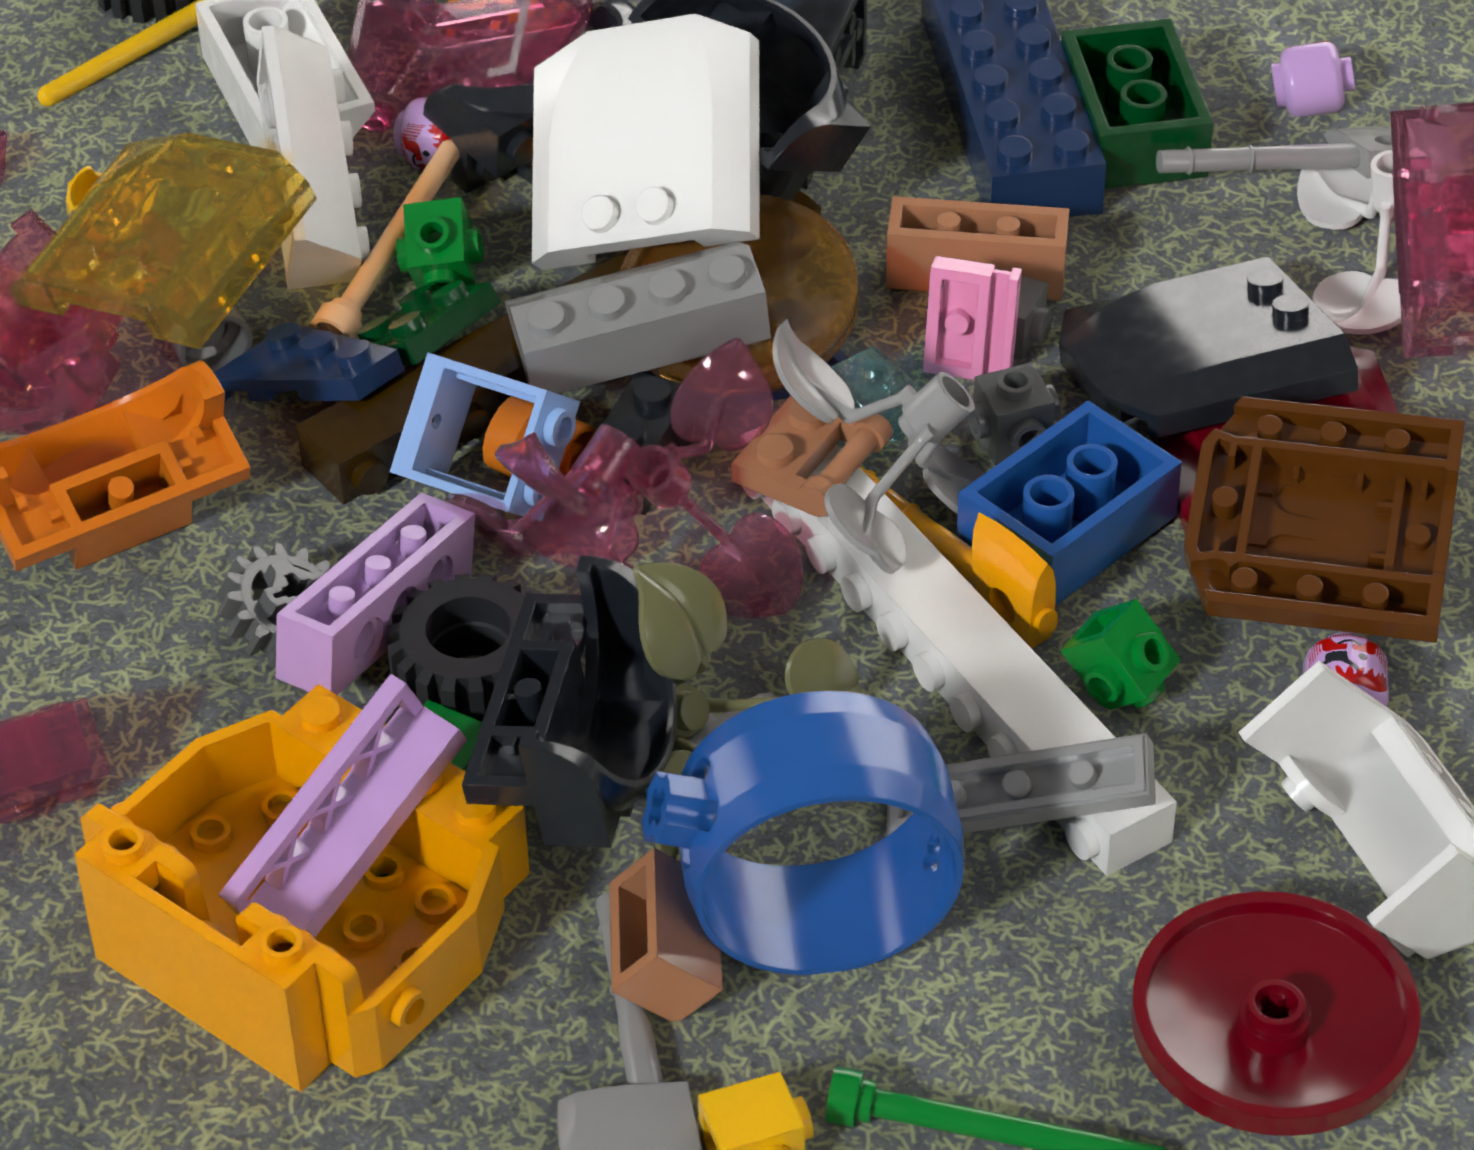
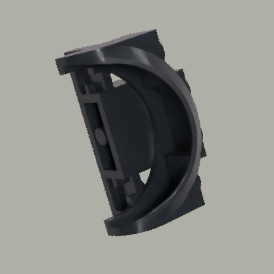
[423,0,635,194]
[627,0,871,217]
[461,555,677,848]

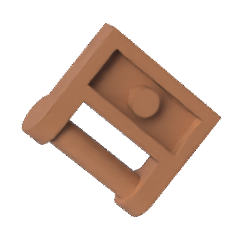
[731,396,893,517]

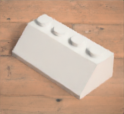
[195,0,375,185]
[257,25,370,290]

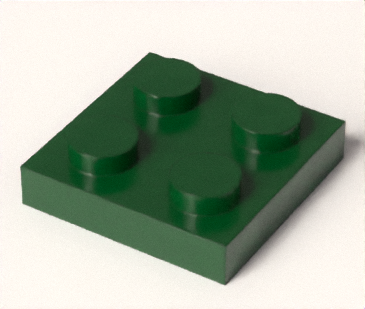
[356,280,501,366]

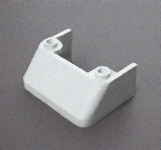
[1238,660,1474,959]

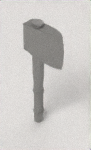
[1156,126,1439,179]
[557,892,702,1150]

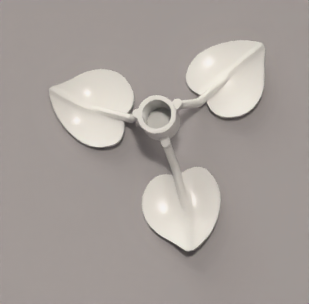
[1297,149,1474,335]

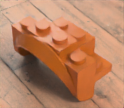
[0,360,251,572]

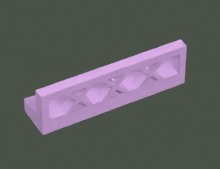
[218,674,467,938]

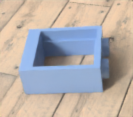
[390,353,580,521]

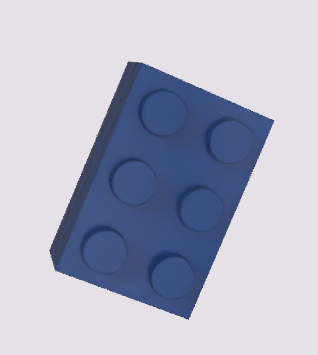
[957,400,1182,606]

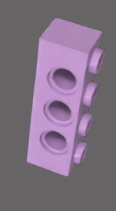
[276,492,475,695]

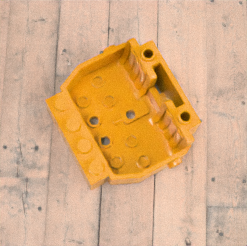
[74,684,530,1092]

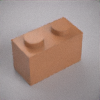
[609,847,723,1021]

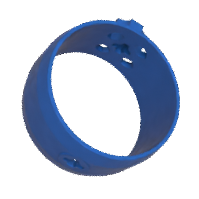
[642,691,964,975]

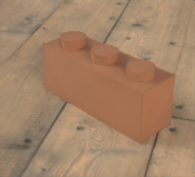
[886,196,1069,301]

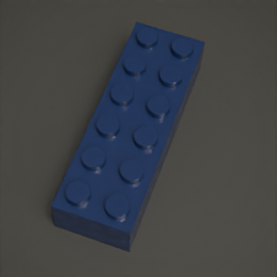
[921,0,1106,217]

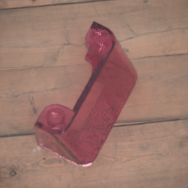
[347,0,593,131]

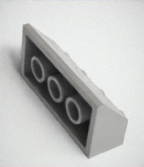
[505,241,771,394]

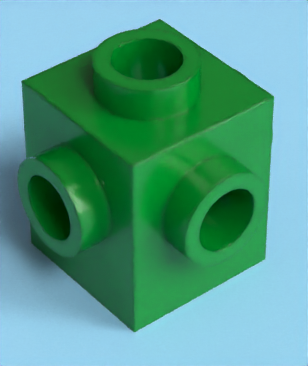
[396,197,484,291]
[1060,599,1181,710]

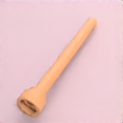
[309,140,459,339]

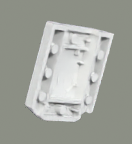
[532,14,760,270]

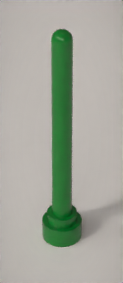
[825,1065,1169,1150]

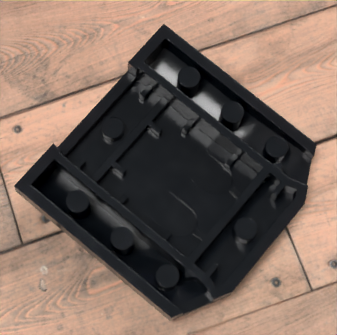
[1059,257,1358,438]

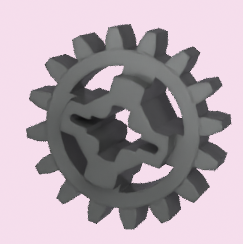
[217,543,331,669]

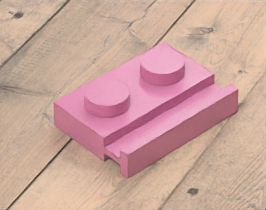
[923,256,1022,380]

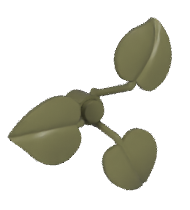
[632,562,862,861]

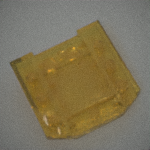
[8,132,317,349]

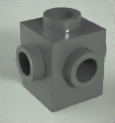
[967,362,1061,466]

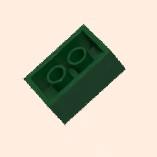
[1061,18,1214,189]

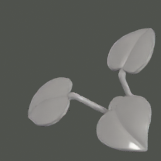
[772,319,985,574]

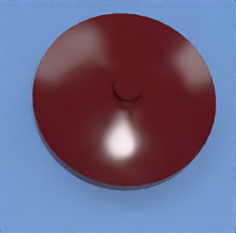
[1131,891,1421,1136]

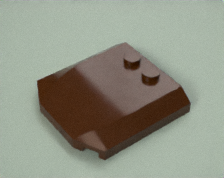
[1184,396,1465,643]

